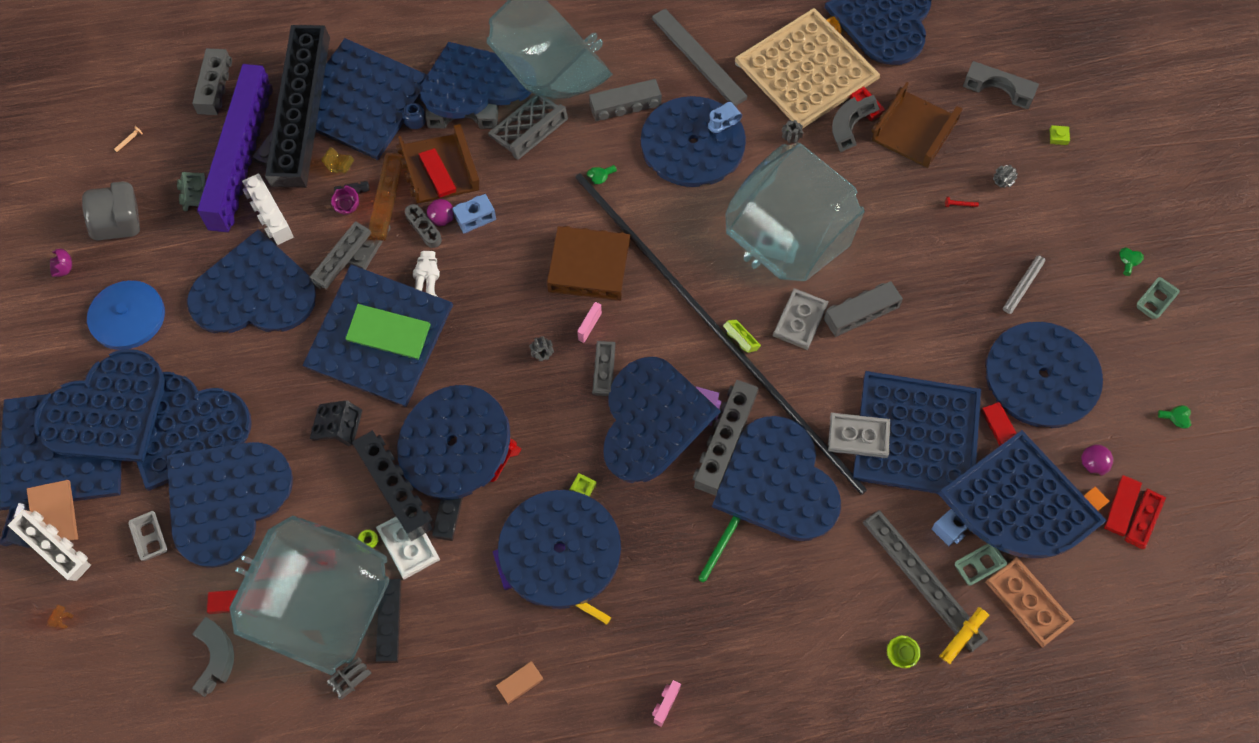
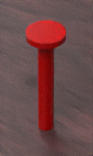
[945,197,979,208]

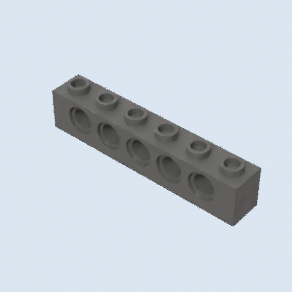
[692,380,758,496]

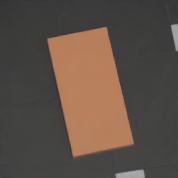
[985,557,1075,648]

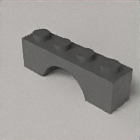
[963,61,1039,110]
[425,104,498,129]

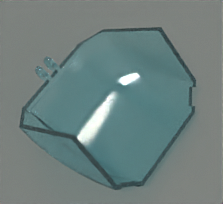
[486,0,613,99]
[726,143,865,281]
[230,515,389,675]

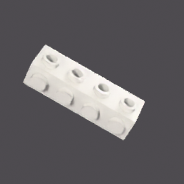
[242,173,294,245]
[8,510,91,581]

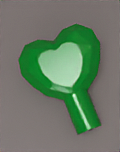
[587,165,617,184]
[1119,247,1144,276]
[1158,405,1191,429]

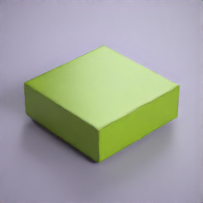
[569,473,596,496]

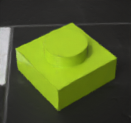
[1050,125,1070,145]

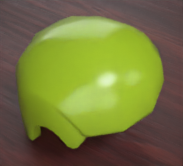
[887,635,920,669]

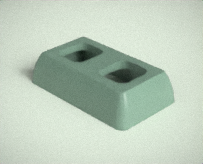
[1137,277,1180,319]
[955,544,1007,586]

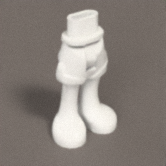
[413,251,440,297]

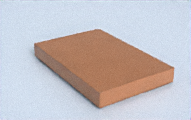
[27,480,78,541]

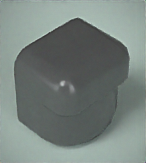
[82,181,140,240]

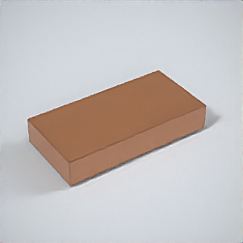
[496,661,544,704]

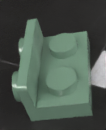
[177,172,206,211]

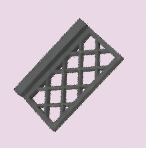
[488,93,568,160]

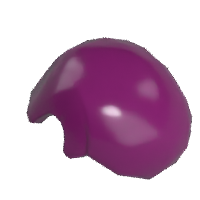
[331,186,359,215]
[427,199,454,226]
[50,248,72,277]
[1081,444,1113,476]

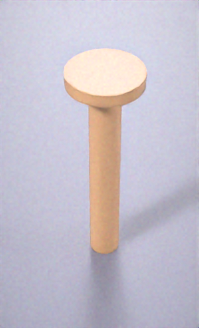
[114,126,143,152]

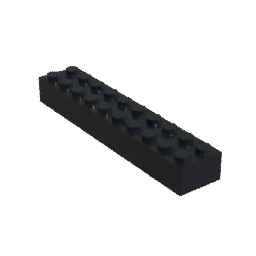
[265,25,330,188]

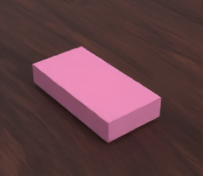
[577,302,602,343]

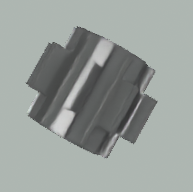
[782,120,803,143]
[993,165,1018,188]
[529,336,554,361]

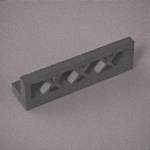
[310,221,371,289]

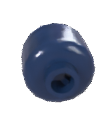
[402,103,426,129]

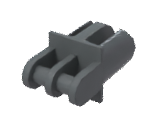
[327,657,371,700]

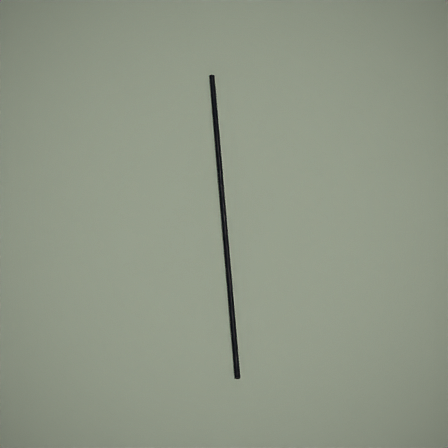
[575,173,867,495]

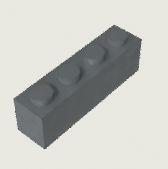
[589,79,662,121]
[824,281,903,337]

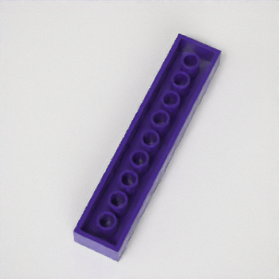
[197,64,273,232]

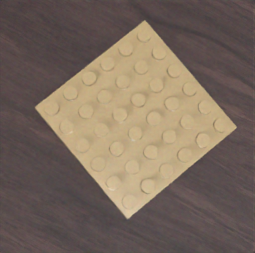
[735,8,880,128]

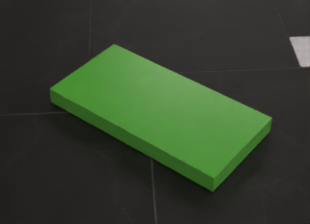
[346,304,431,360]

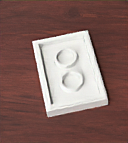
[376,512,440,580]

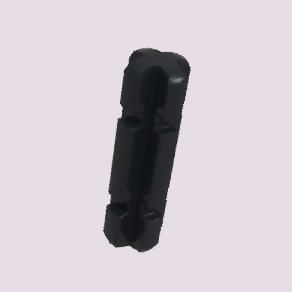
[334,181,370,193]

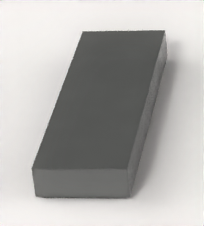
[592,341,616,396]

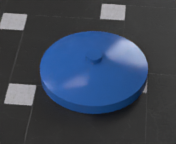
[87,280,165,350]

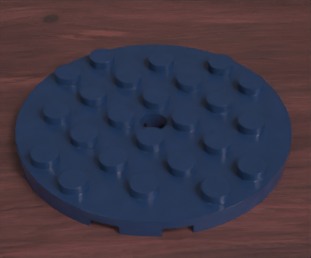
[641,96,746,187]
[985,322,1103,428]
[397,385,510,500]
[498,490,621,609]

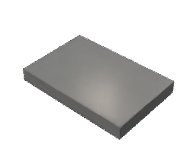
[773,288,828,350]
[828,413,890,458]

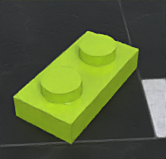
[723,320,761,352]

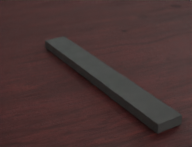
[652,8,747,106]
[863,510,988,653]

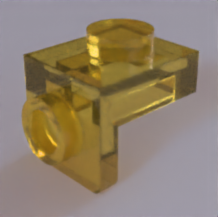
[322,148,354,173]

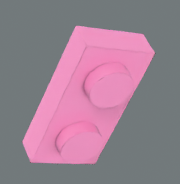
[652,680,681,727]

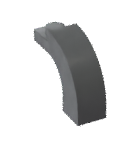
[832,94,879,152]
[192,617,234,697]

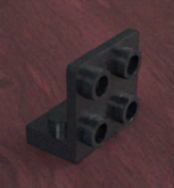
[310,400,363,446]

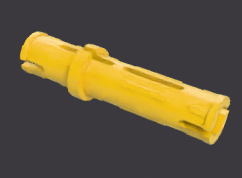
[939,607,989,665]

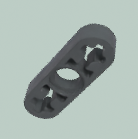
[405,204,442,248]

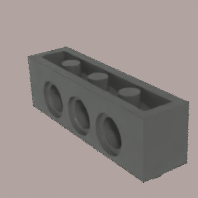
[192,48,232,115]

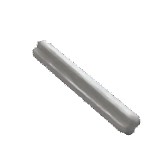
[1003,255,1045,314]

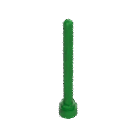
[699,516,741,582]

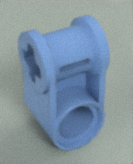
[708,102,742,133]

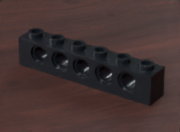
[352,430,433,542]

